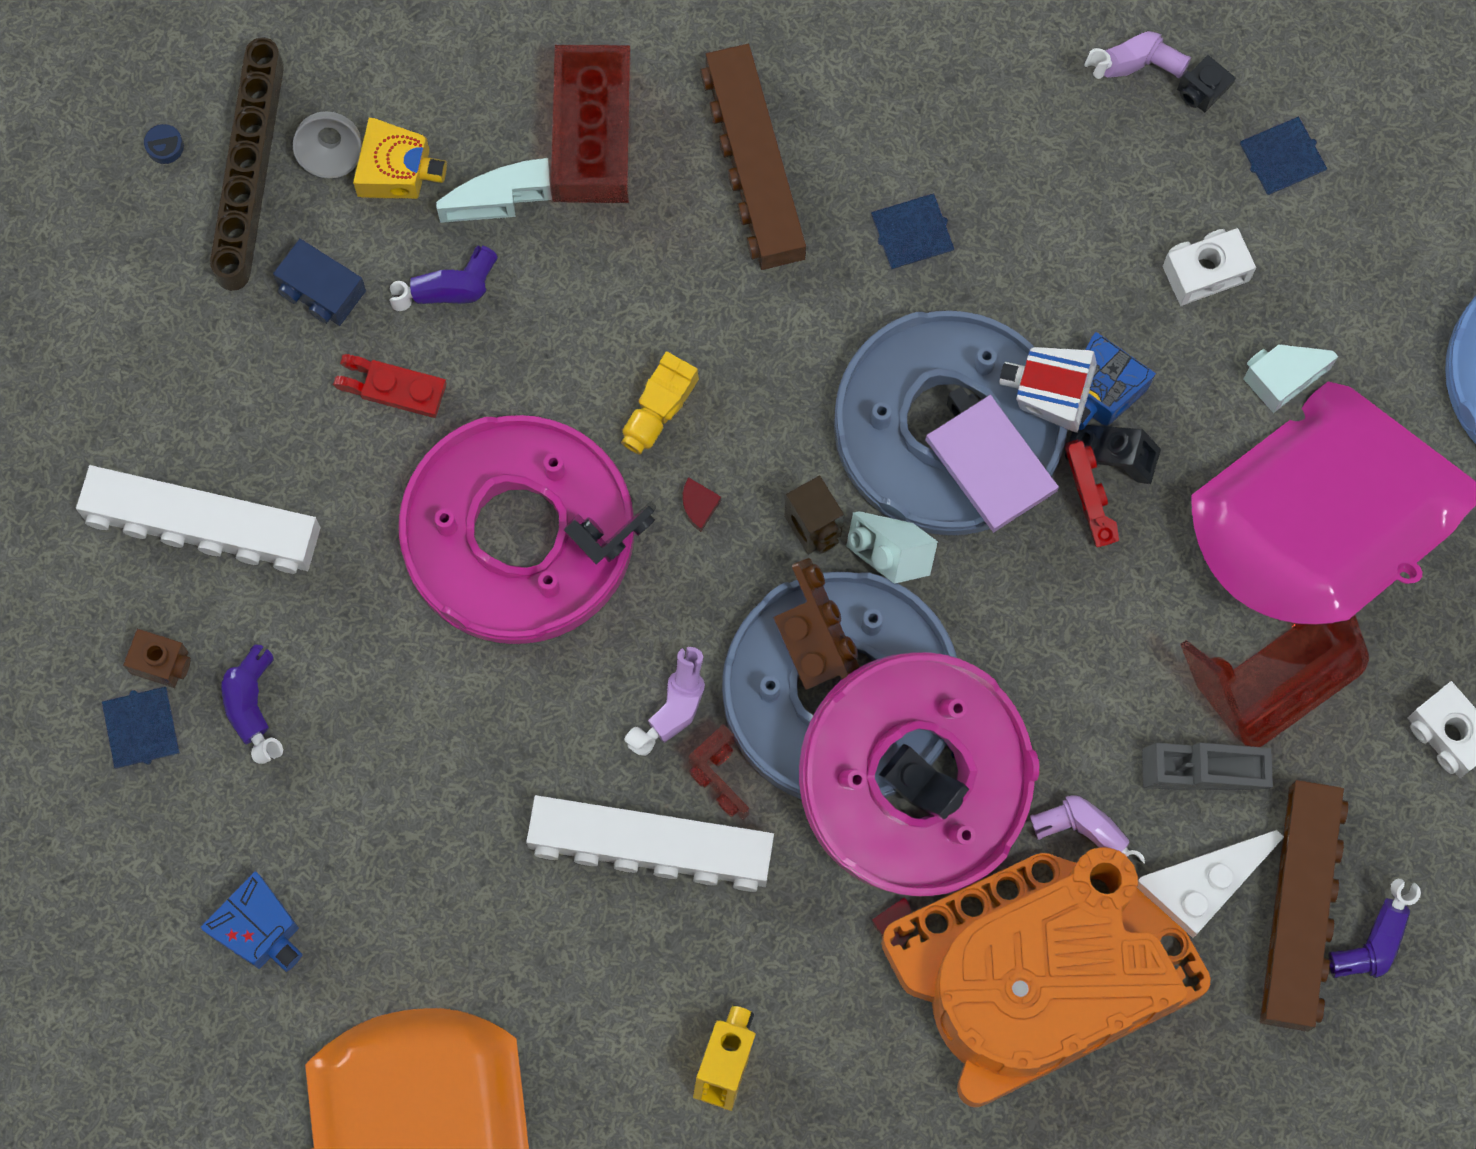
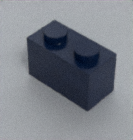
[273,238,366,326]

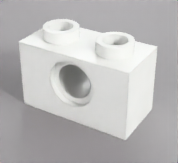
[1163,228,1256,306]
[1408,681,1476,779]

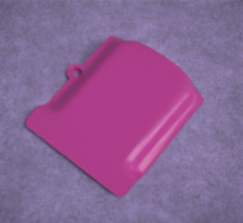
[1191,382,1476,624]

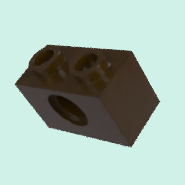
[784,475,844,555]

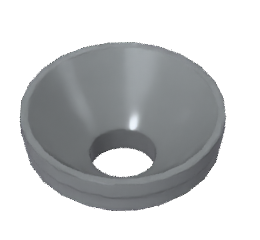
[293,111,362,178]

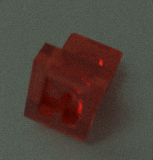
[688,724,749,820]

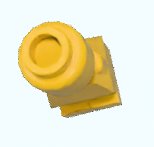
[621,351,699,455]

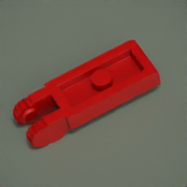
[333,354,447,418]

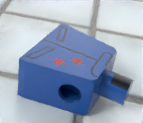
[200,871,303,972]

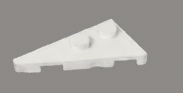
[1137,830,1284,938]

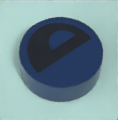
[144,124,184,164]

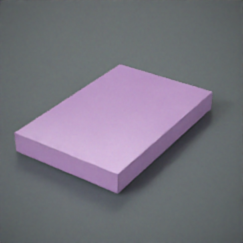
[926,395,1059,533]

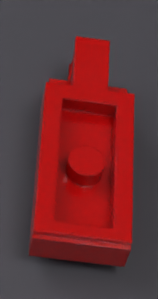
[1064,439,1119,547]

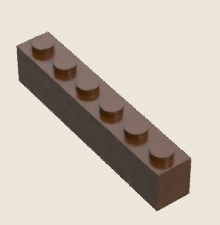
[700,43,806,270]
[1260,780,1348,1032]

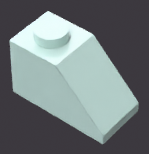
[1244,345,1338,413]

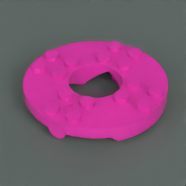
[399,415,635,644]
[799,653,1039,896]

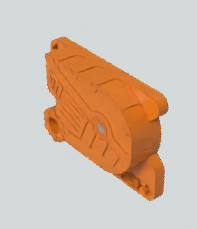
[881,847,1211,1107]

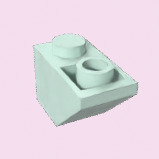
[846,511,938,584]

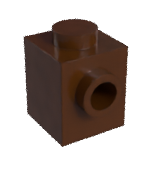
[123,629,191,688]

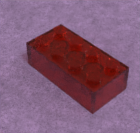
[551,45,632,203]

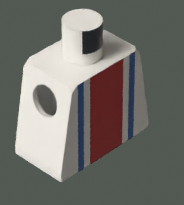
[1000,347,1097,432]

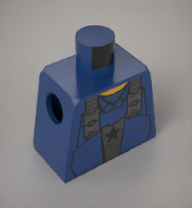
[1079,332,1156,430]

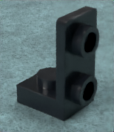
[1065,425,1161,484]
[564,501,656,565]
[878,744,969,820]

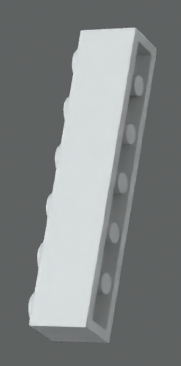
[76,465,321,574]
[526,795,774,892]

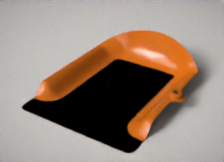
[305,1008,529,1149]

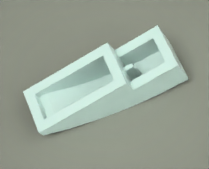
[436,158,552,223]

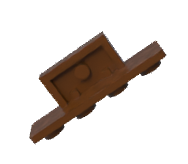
[773,558,860,690]

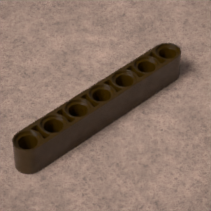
[210,37,284,291]

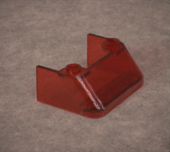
[1180,615,1369,747]

